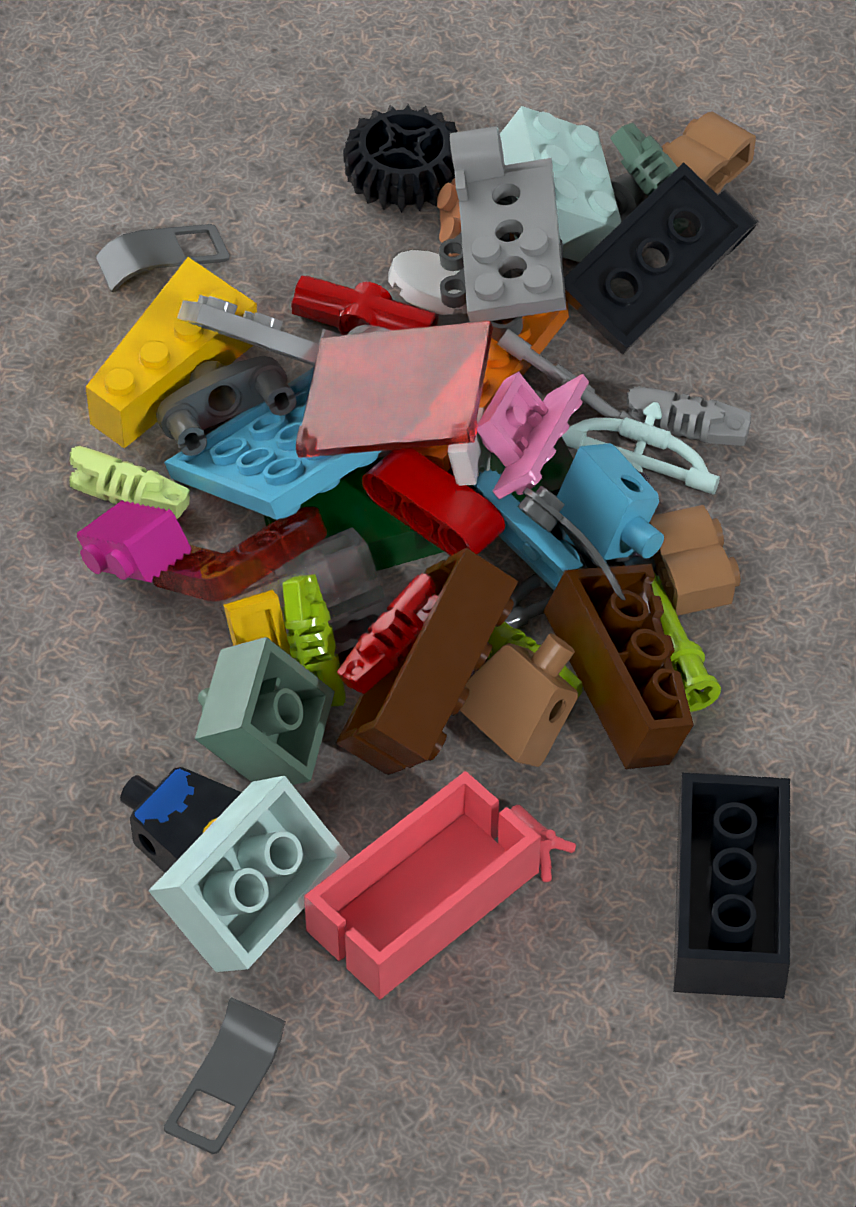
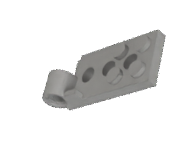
[450,126,567,324]
[177,295,401,386]

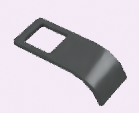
[96,224,230,292]
[164,997,286,1154]

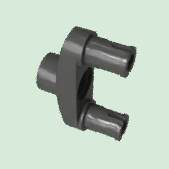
[156,356,297,456]

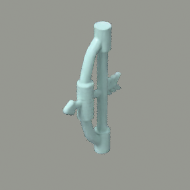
[562,402,720,495]

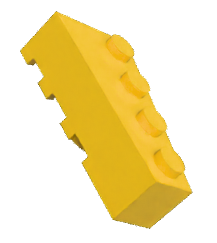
[86,257,257,449]

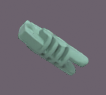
[610,123,689,234]

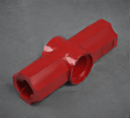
[291,275,439,352]

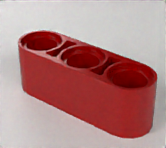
[362,444,505,556]

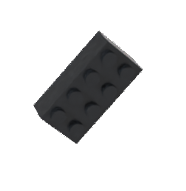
[673,772,790,999]

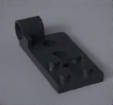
[564,162,759,355]

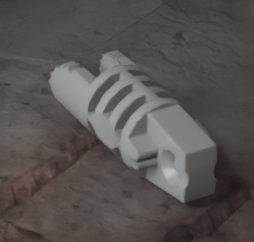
[627,386,751,446]

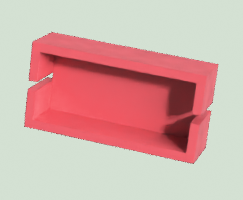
[304,771,541,1000]

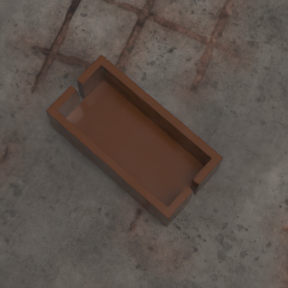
[336,548,518,775]

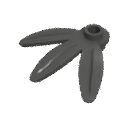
[517,486,626,600]

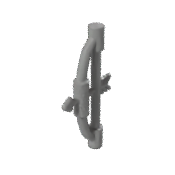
[497,329,638,443]

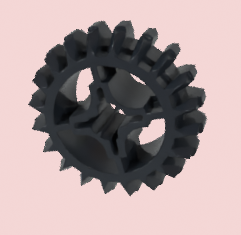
[343,103,458,213]

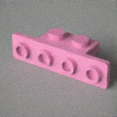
[475,371,589,499]

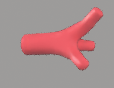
[510,805,576,882]

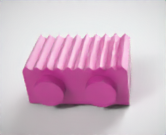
[77,500,191,583]

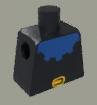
[120,767,242,873]

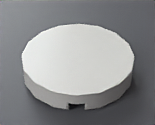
[388,250,467,315]

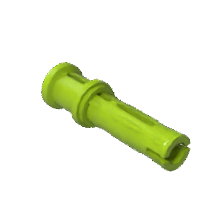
[652,573,721,712]

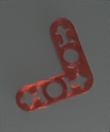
[152,506,327,602]

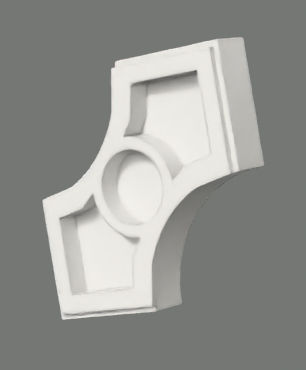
[448,407,491,486]

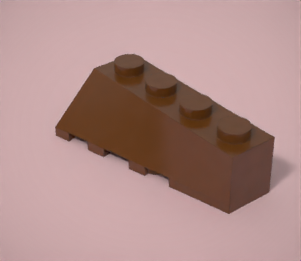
[544,564,694,770]

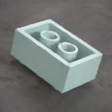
[500,106,621,262]
[149,776,350,972]

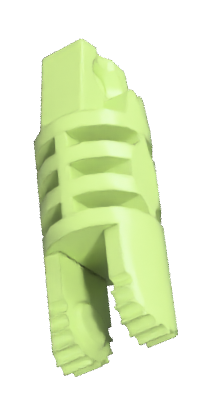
[70,446,190,519]

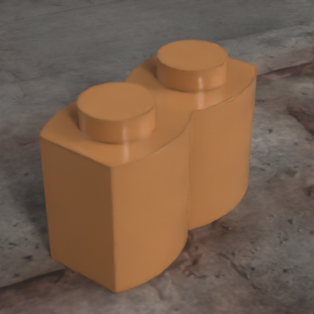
[661,111,756,194]
[649,505,741,616]

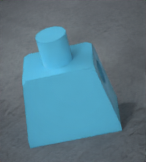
[557,443,664,560]

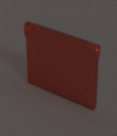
[295,321,493,458]

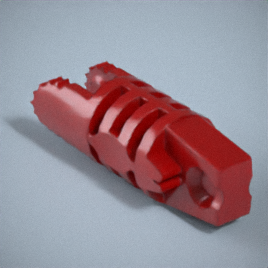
[337,573,438,694]

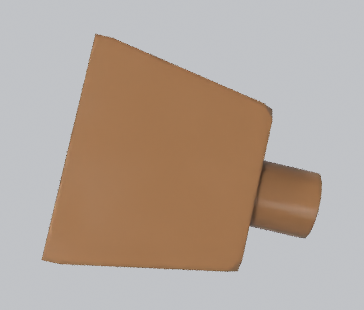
[460,633,578,767]

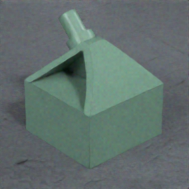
[195,637,335,785]

